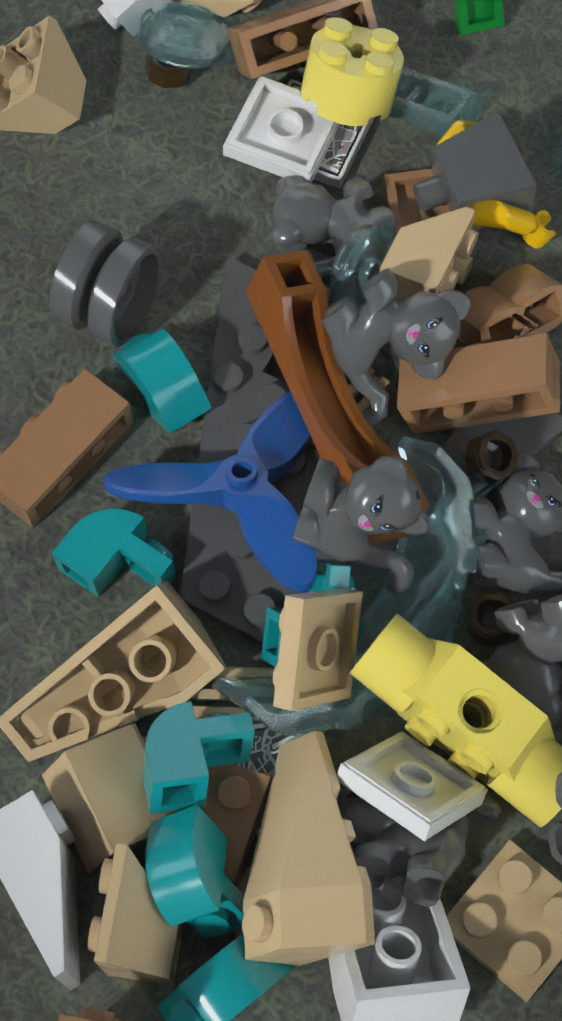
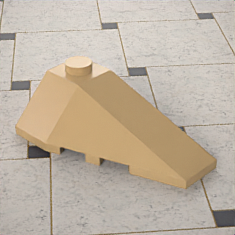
[0,581,227,762]
[242,730,375,966]

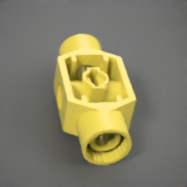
[349,613,562,828]

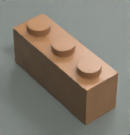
[227,0,378,79]
[397,333,560,434]
[0,368,134,529]

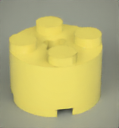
[301,17,404,126]

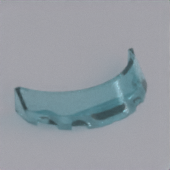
[212,436,478,736]

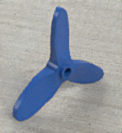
[103,391,317,591]

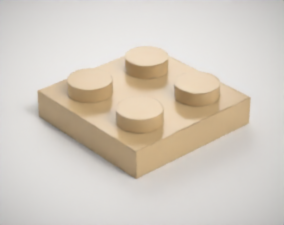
[273,588,363,711]
[446,840,562,1003]

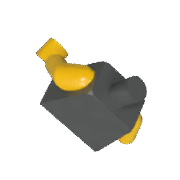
[413,112,556,249]

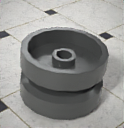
[49,220,162,347]

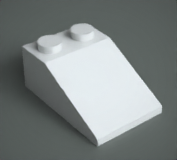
[0,790,80,991]
[329,854,471,1021]

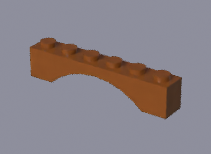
[246,250,430,545]

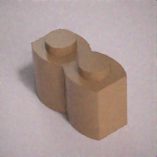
[458,264,562,345]

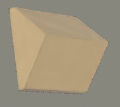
[42,724,178,874]

